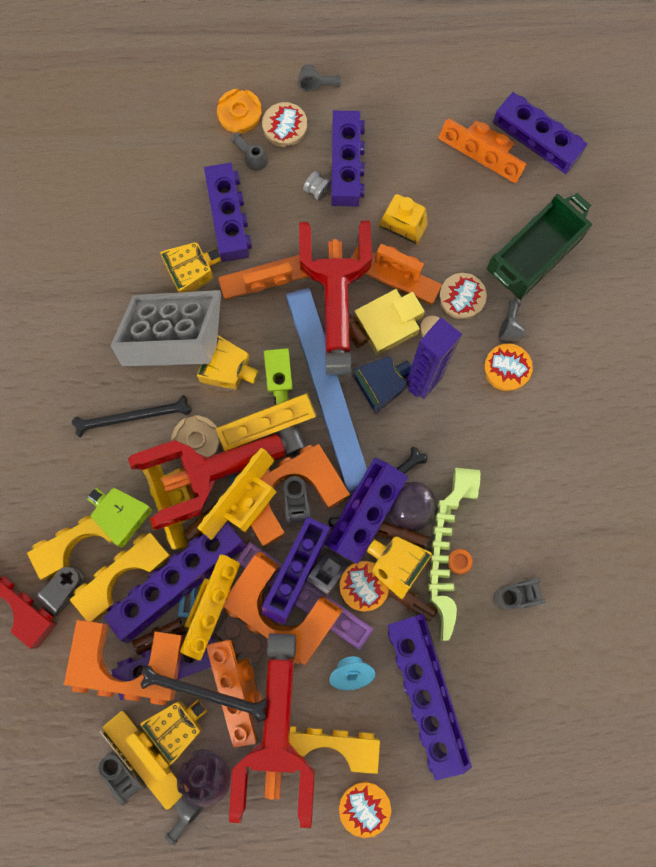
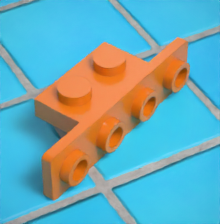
[438,118,527,183]
[351,244,442,305]
[218,255,308,300]
[206,639,262,747]

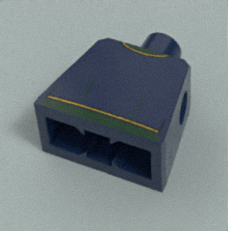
[352,357,411,414]

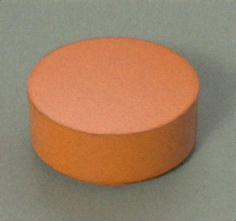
[447,549,473,575]

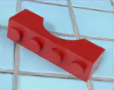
[0,576,57,649]

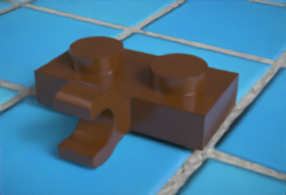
[215,615,268,663]

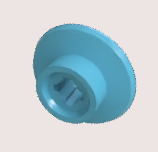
[329,656,375,690]

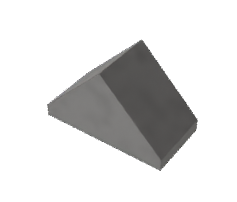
[306,550,349,596]

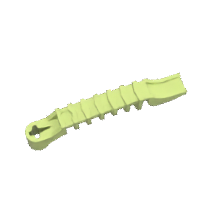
[427,468,480,641]

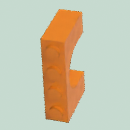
[250,444,350,548]
[223,551,343,665]
[64,620,185,705]

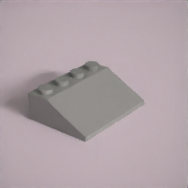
[110,290,221,366]

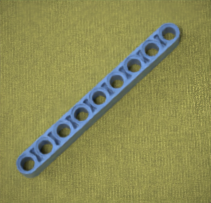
[286,287,367,494]

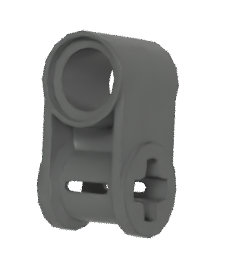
[283,476,311,526]
[36,567,85,616]
[494,578,546,610]
[98,751,146,806]

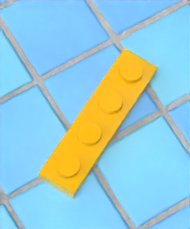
[215,393,316,451]

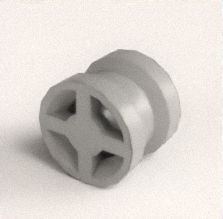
[303,171,332,201]

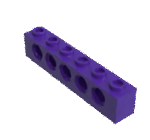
[406,317,462,399]
[103,522,247,643]
[388,614,472,780]

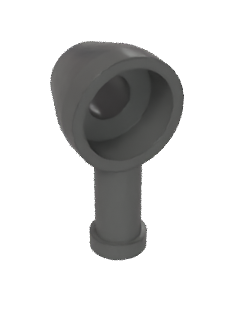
[298,64,341,92]
[231,132,268,171]
[498,298,525,341]
[165,793,205,845]

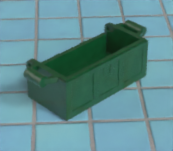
[487,193,593,301]

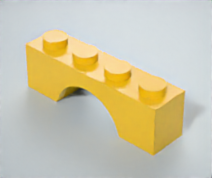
[27,515,115,581]
[70,533,172,622]
[289,726,380,774]

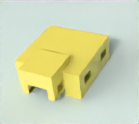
[354,289,425,356]

